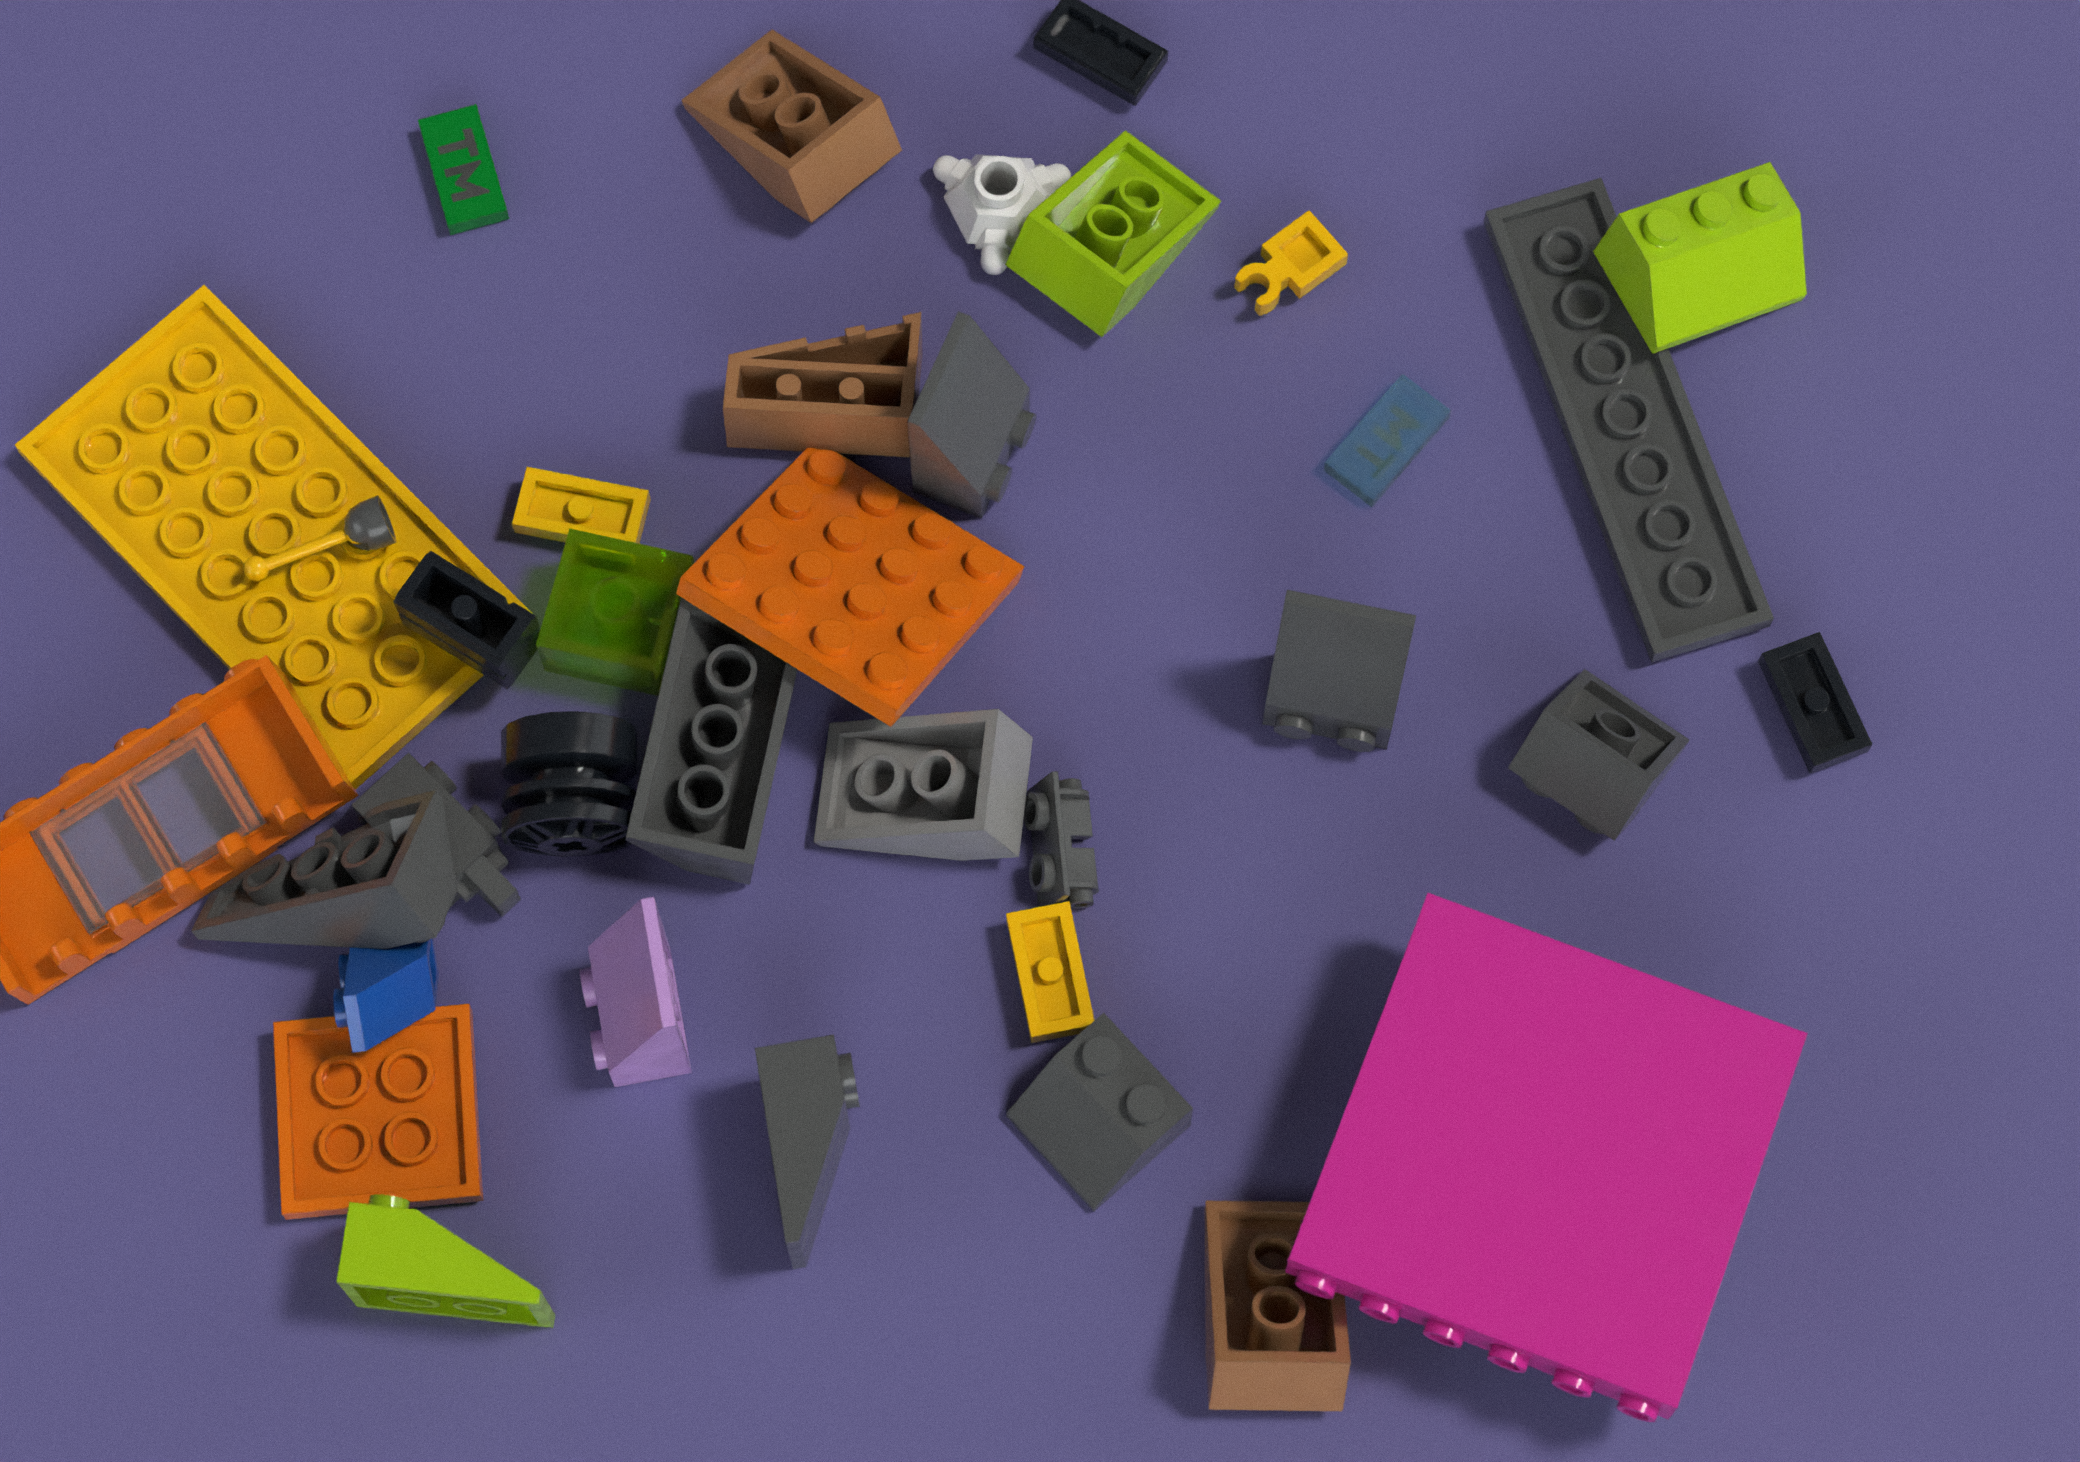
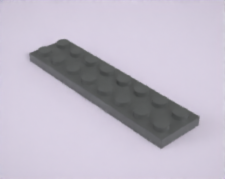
[1483,178,1774,663]

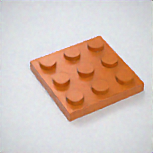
[273,1004,483,1220]

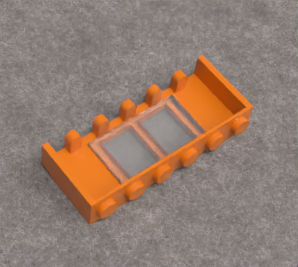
[0,655,359,1005]

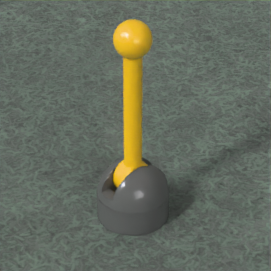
[243,495,397,581]

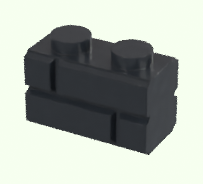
[393,550,544,689]

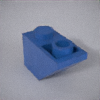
[333,939,439,1053]

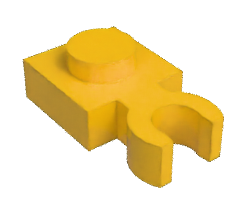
[1234,210,1348,316]

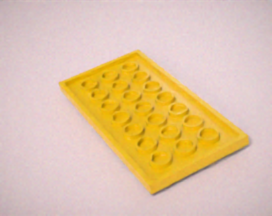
[15,285,533,790]

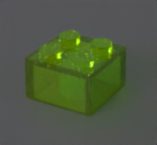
[536,528,695,696]

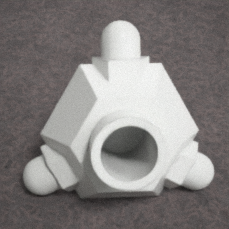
[933,154,1071,275]

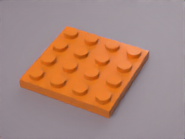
[676,447,1025,727]

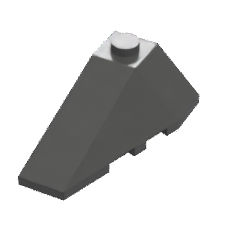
[191,790,458,949]

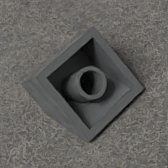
[1508,669,1690,841]
[1006,1013,1193,1212]

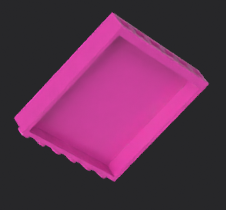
[1285,893,1808,1423]

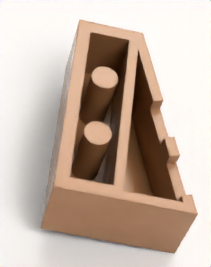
[723,312,923,457]

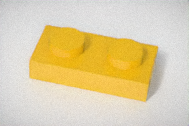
[512,467,651,557]
[1006,901,1095,1043]

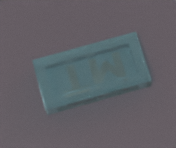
[1324,374,1451,507]

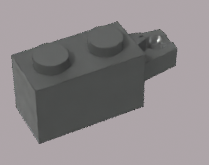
[351,752,521,917]

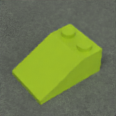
[1005,130,1221,337]
[336,1195,555,1328]

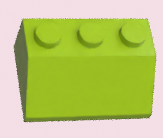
[1593,162,1807,354]

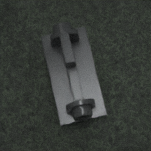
[1023,771,1099,909]

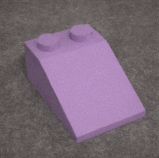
[580,897,692,1087]

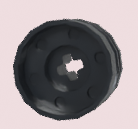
[501,711,637,857]

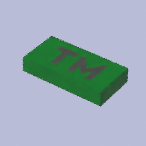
[418,104,509,235]

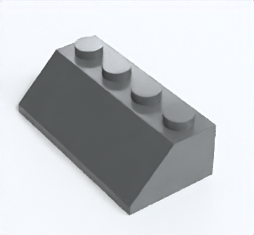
[626,598,798,885]

